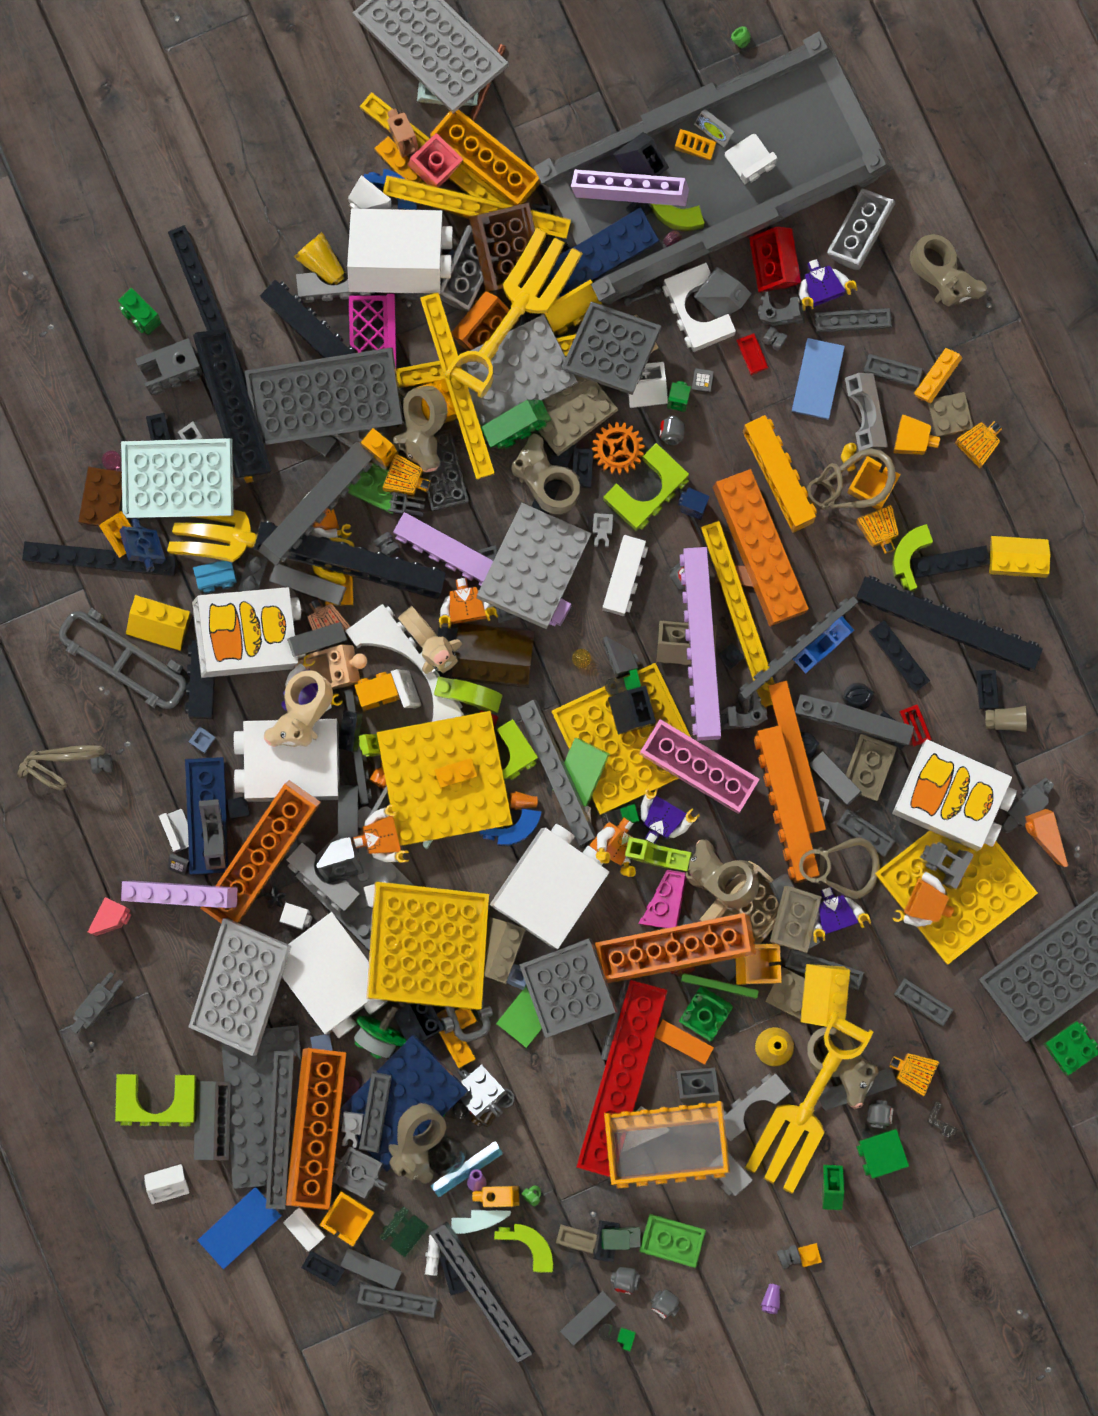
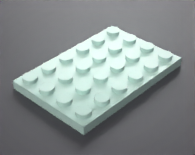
[121,438,234,518]

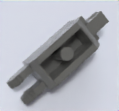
[1001,777,1054,833]
[70,972,124,1034]

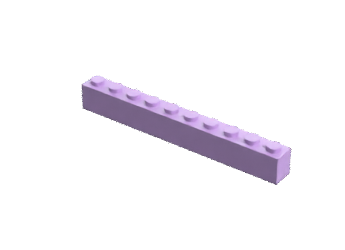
[393,512,572,627]
[680,547,721,741]

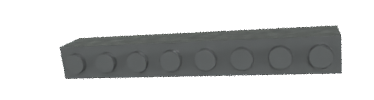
[259,441,374,566]

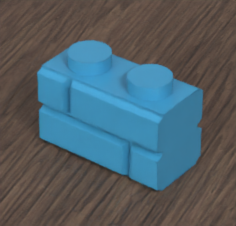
[193,560,237,594]

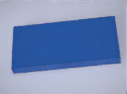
[197,1187,282,1269]

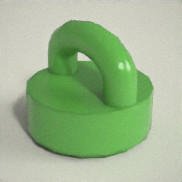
[731,27,751,48]
[521,1186,541,1207]

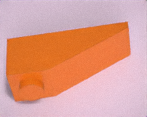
[1025,809,1068,867]

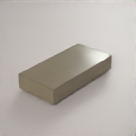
[556,1224,597,1254]

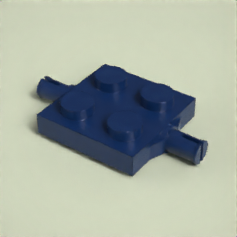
[119,518,165,572]

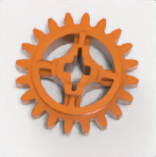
[592,422,645,475]

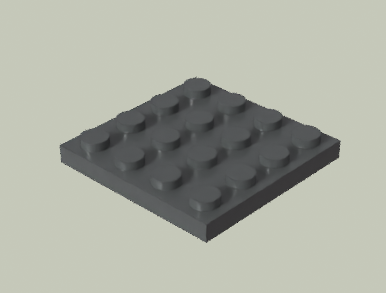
[562,302,662,395]
[520,938,618,1038]

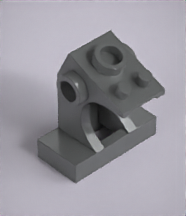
[758,292,805,326]
[719,694,768,731]
[920,842,974,889]

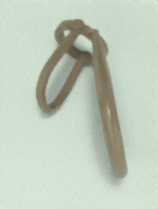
[806,448,895,510]
[17,745,106,790]
[799,837,880,899]

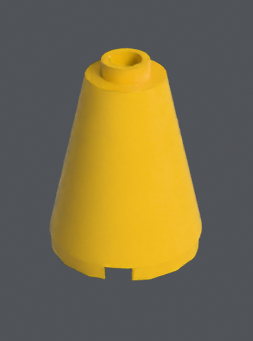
[294,232,345,285]
[755,1027,794,1066]

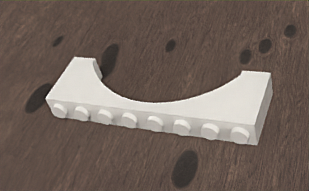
[345,604,469,722]

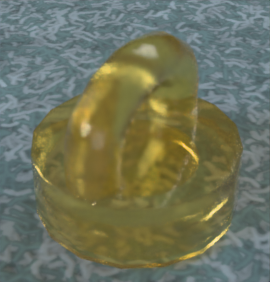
[572,649,591,668]

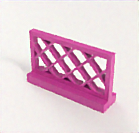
[349,294,396,366]

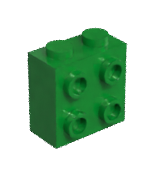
[118,287,162,336]
[1043,1021,1098,1076]
[856,1129,909,1179]

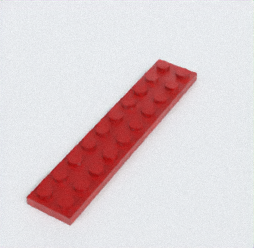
[576,980,668,1177]

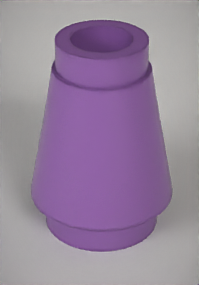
[467,1169,486,1191]
[761,1284,780,1314]

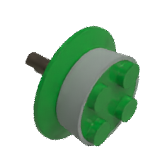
[354,1007,406,1059]

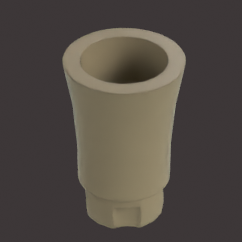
[985,705,1027,732]

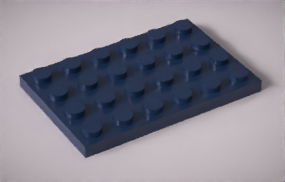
[339,1035,468,1172]

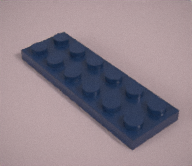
[549,207,660,297]
[185,757,229,875]

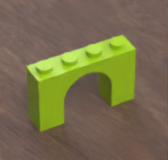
[603,443,689,531]
[497,719,538,781]
[115,1074,196,1126]

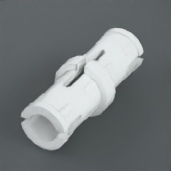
[425,1235,441,1276]

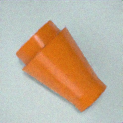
[509,791,538,810]

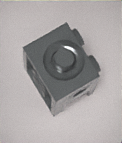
[135,338,203,395]

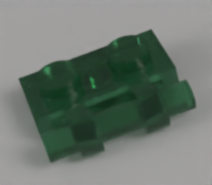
[379,1206,429,1257]

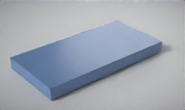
[791,338,844,420]

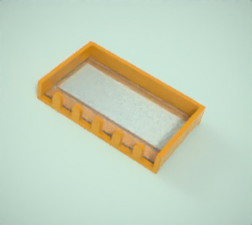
[605,1101,730,1189]

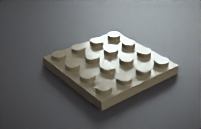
[538,357,618,456]

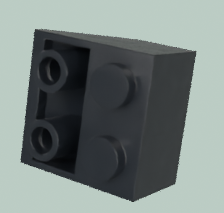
[613,132,669,176]
[608,685,656,735]
[394,1003,444,1042]

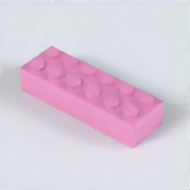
[639,719,759,814]

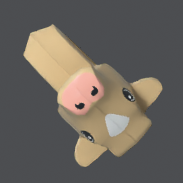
[398,606,462,674]
[264,670,333,747]

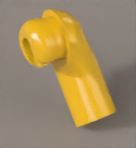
[840,443,857,472]

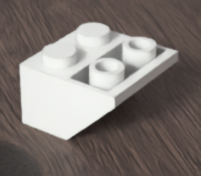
[628,362,668,408]

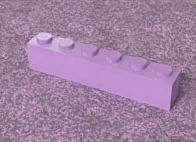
[571,170,689,206]
[121,881,237,908]

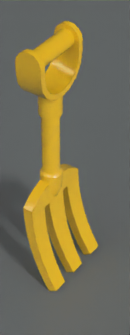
[445,228,583,398]
[167,510,354,585]
[744,1011,873,1194]

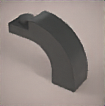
[338,785,359,853]
[199,799,226,870]

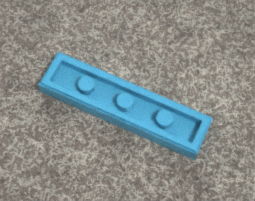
[431,1142,503,1197]

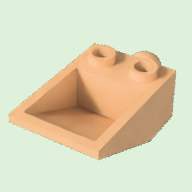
[295,645,367,689]

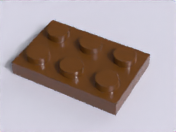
[78,467,122,526]

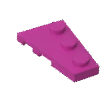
[638,870,686,929]

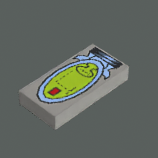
[694,109,734,147]

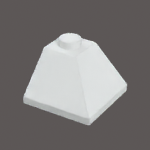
[348,176,392,210]

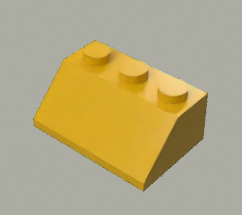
[542,279,602,336]
[989,536,1050,578]
[126,595,192,651]
[800,964,850,1027]

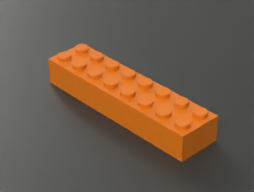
[712,469,809,627]
[753,725,819,884]
[200,780,321,923]
[595,913,756,983]
[286,1048,346,1210]

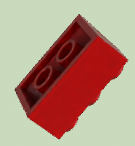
[749,227,801,292]

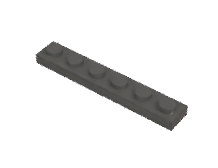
[345,689,372,806]

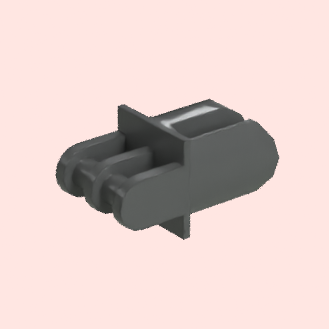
[388,492,426,517]

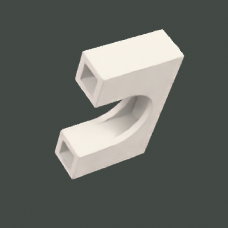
[662,263,736,352]

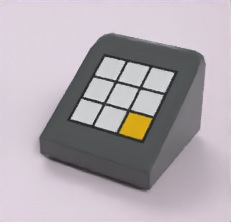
[692,368,714,392]
[167,854,189,875]

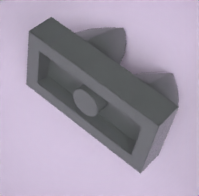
[238,554,268,592]

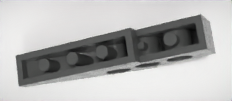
[795,694,915,746]

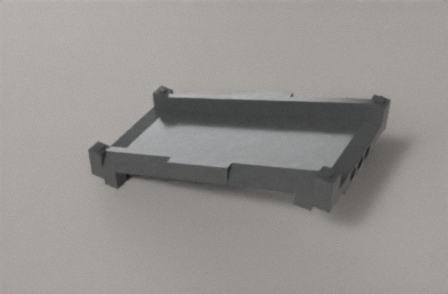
[534,31,894,304]

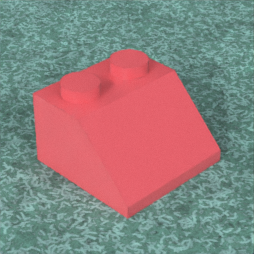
[408,133,463,187]
[88,897,131,936]

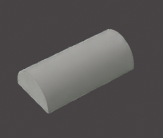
[827,188,895,270]
[439,225,483,311]

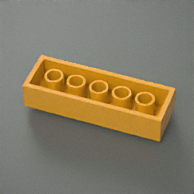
[430,109,541,206]
[743,415,817,533]

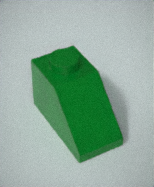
[667,381,691,412]
[822,1165,844,1210]

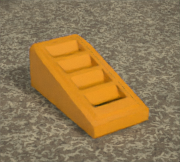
[674,129,716,161]

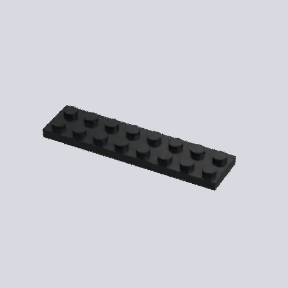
[193,329,271,478]

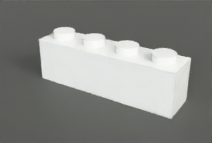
[602,535,648,616]

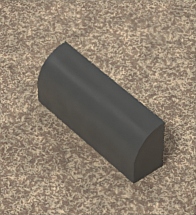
[194,1081,231,1160]

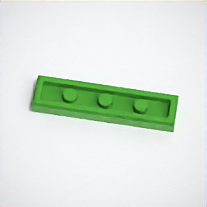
[681,974,759,999]

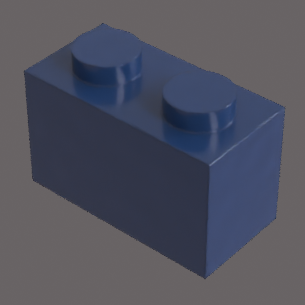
[678,487,710,520]

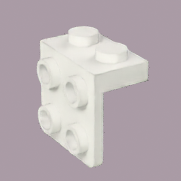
[725,134,777,184]

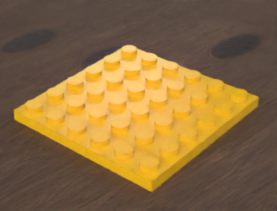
[551,663,691,815]
[377,711,512,846]
[875,830,1038,965]
[366,882,489,1010]

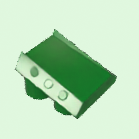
[679,986,733,1041]

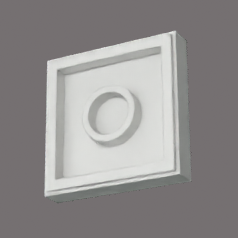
[391,669,421,709]

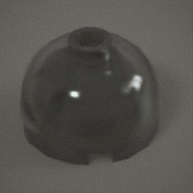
[428,1136,466,1175]

